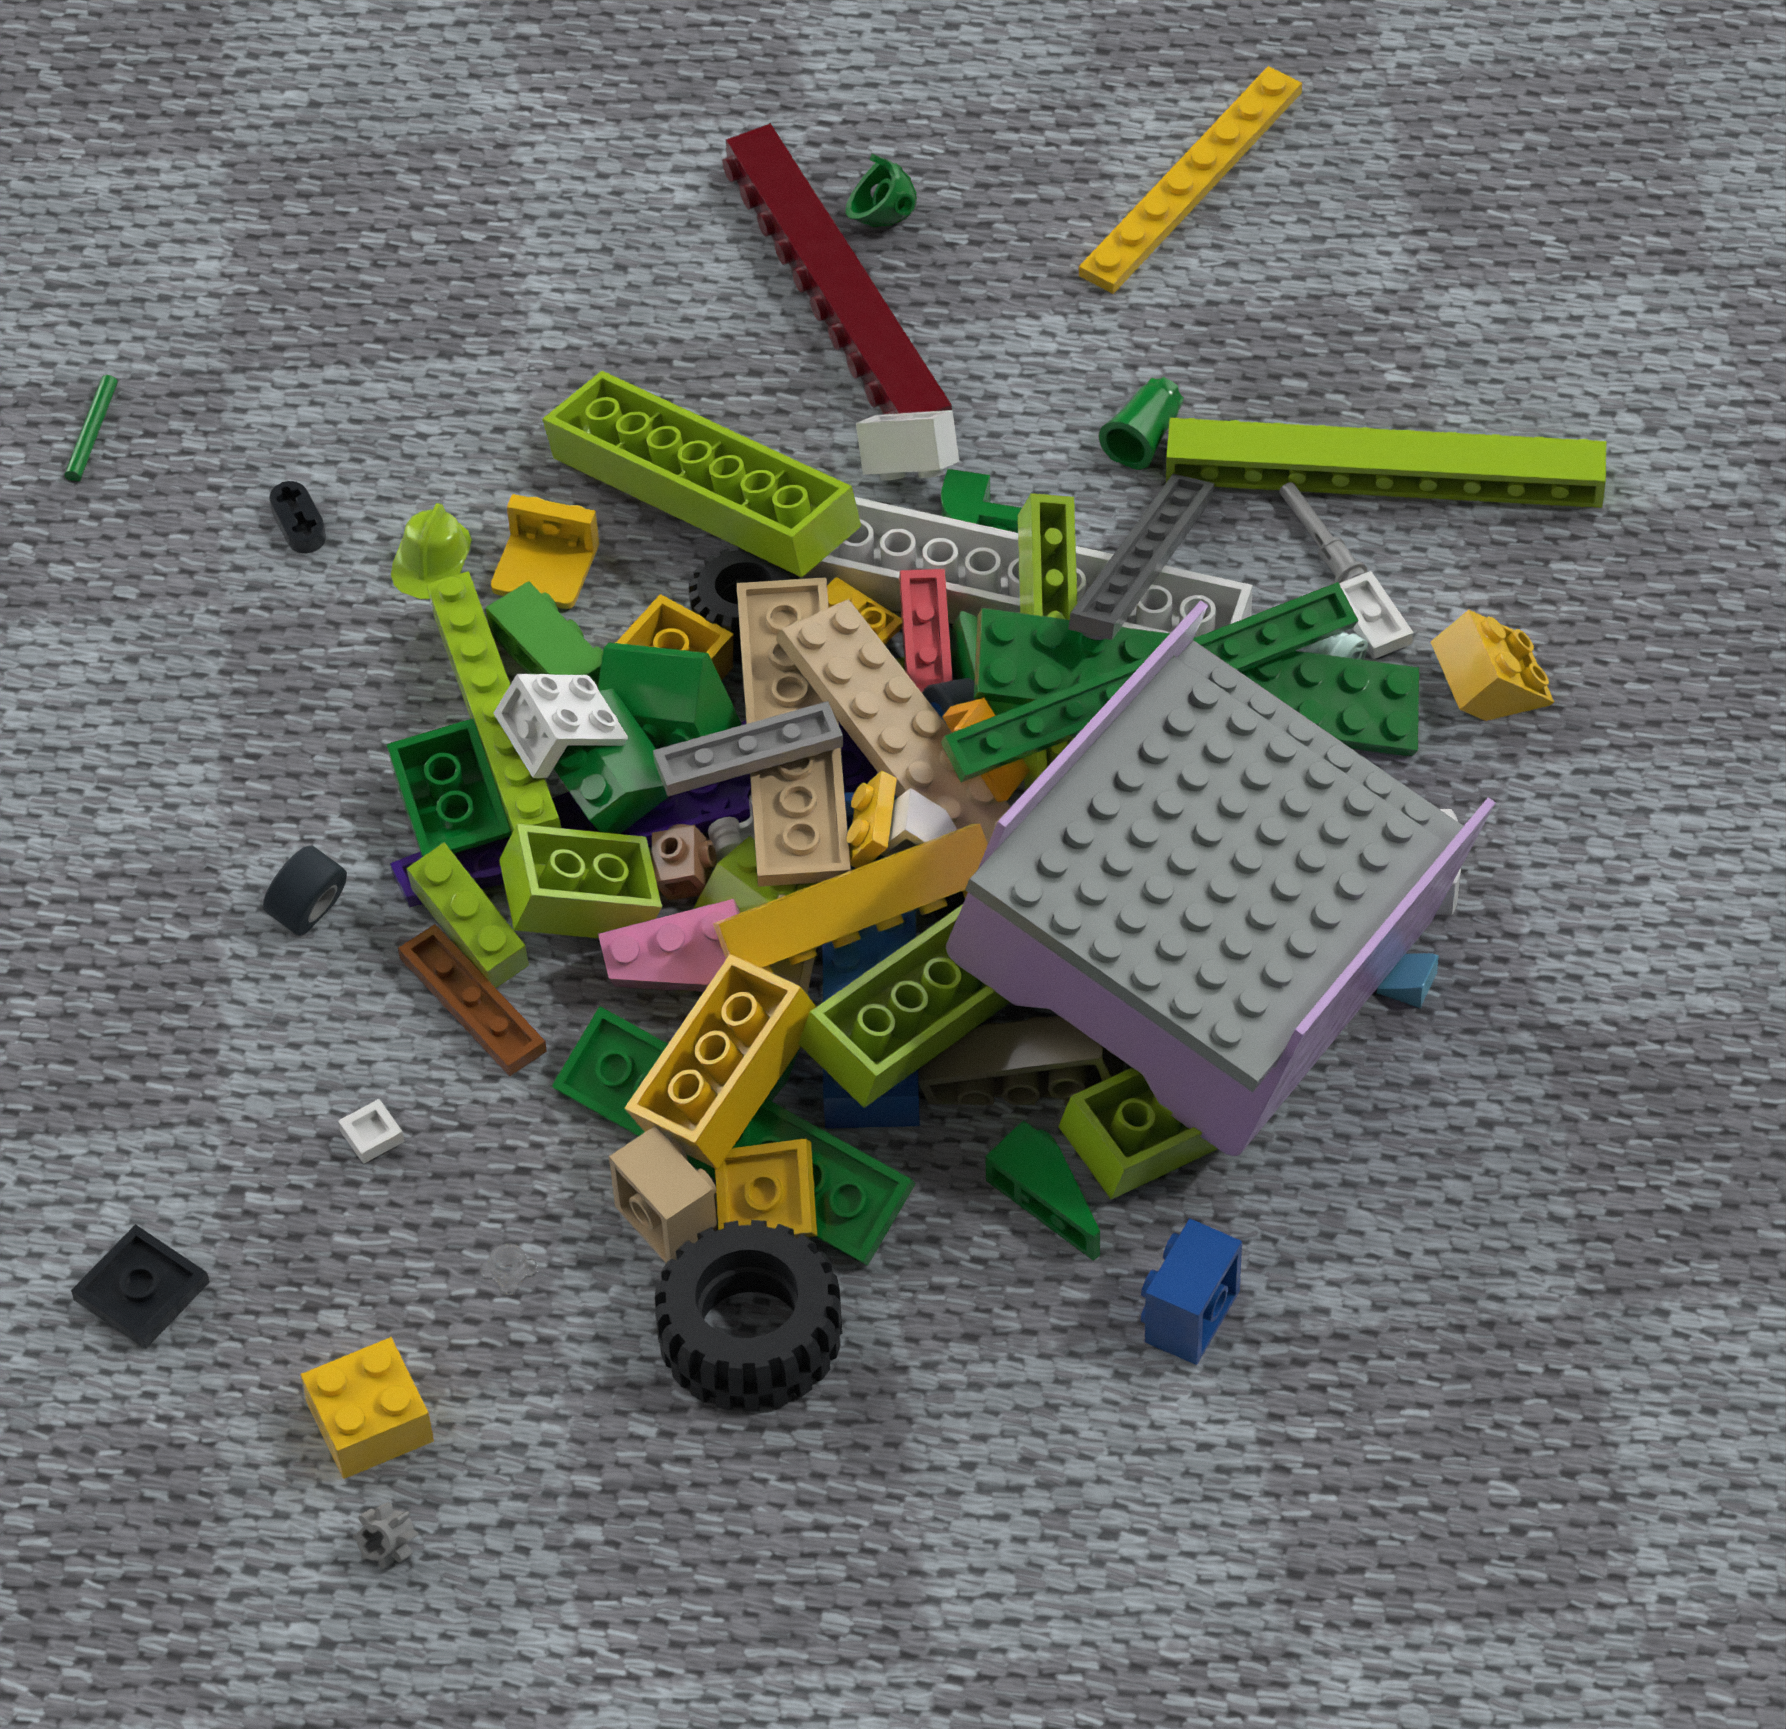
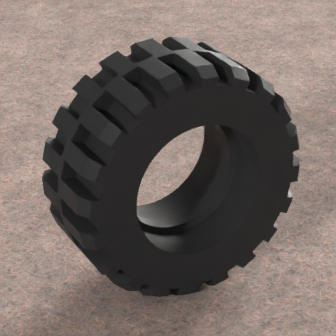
[654,1220,842,1412]

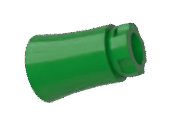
[1099,377,1184,470]

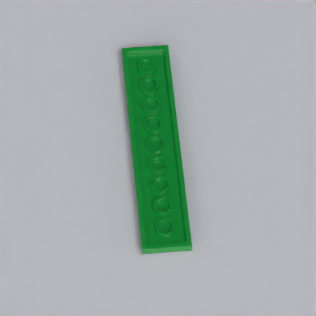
[974,608,1419,756]

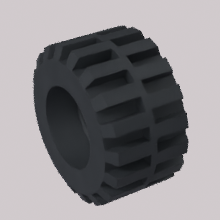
[689,547,799,663]

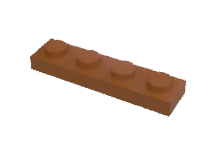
[398,924,547,1076]

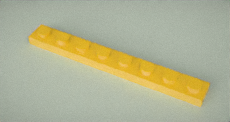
[1079,66,1302,294]

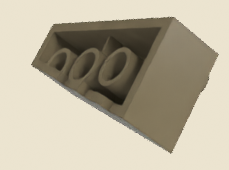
[918,1016,1123,1106]

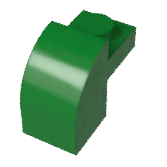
[941,468,1022,533]

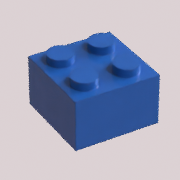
[1140,1218,1242,1365]

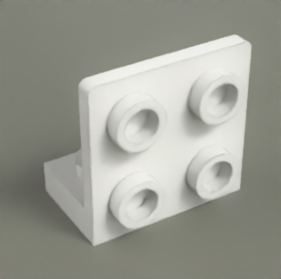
[493,674,628,778]

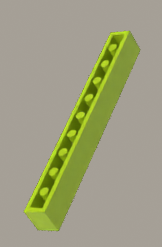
[1166,418,1607,508]

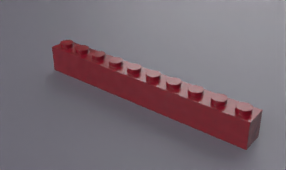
[722,123,952,415]

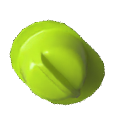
[391,503,472,599]

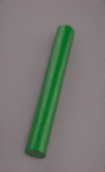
[64,375,118,482]

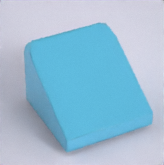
[1377,953,1439,1008]

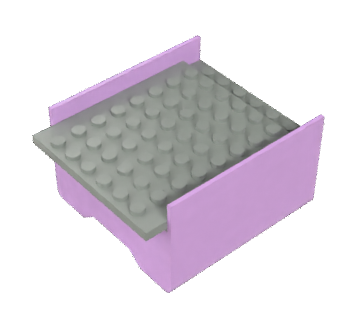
[946,601,1496,1156]

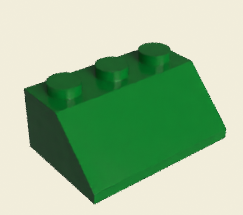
[598,642,742,749]
[554,689,669,834]

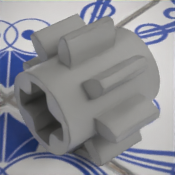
[352,1502,419,1569]

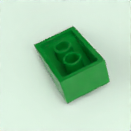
[386,718,512,857]

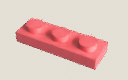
[899,569,953,692]

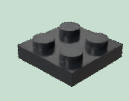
[71,1224,210,1349]

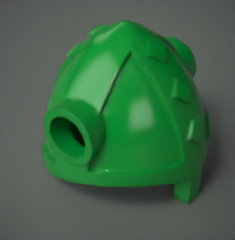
[845,154,917,228]

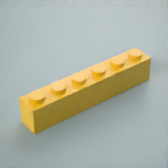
[713,824,988,973]

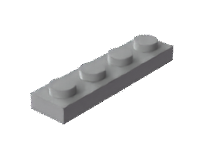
[653,701,843,796]

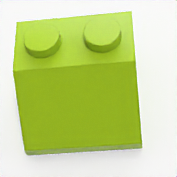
[693,836,814,913]

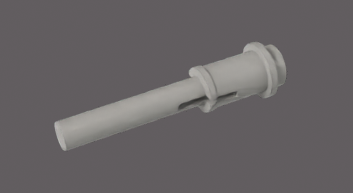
[1279,482,1367,583]

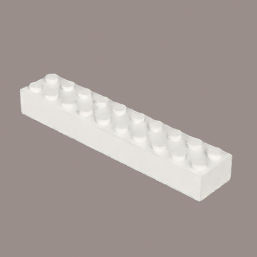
[801,497,1253,637]

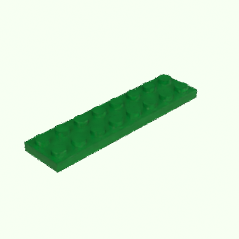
[551,1006,916,1266]

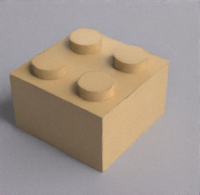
[609,1126,718,1262]

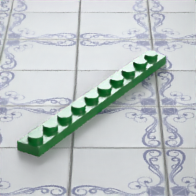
[941,582,1359,782]

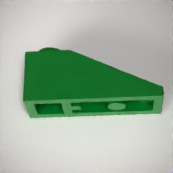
[985,1120,1100,1261]

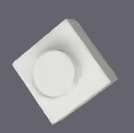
[338,1099,404,1164]

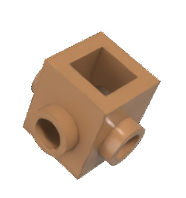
[649,824,717,900]

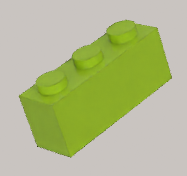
[407,842,529,988]

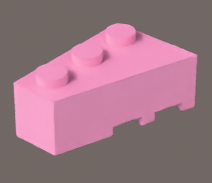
[598,899,740,993]

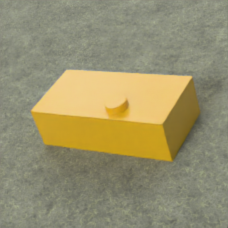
[624,954,817,1169]

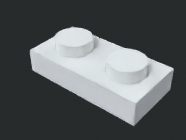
[1339,571,1414,659]

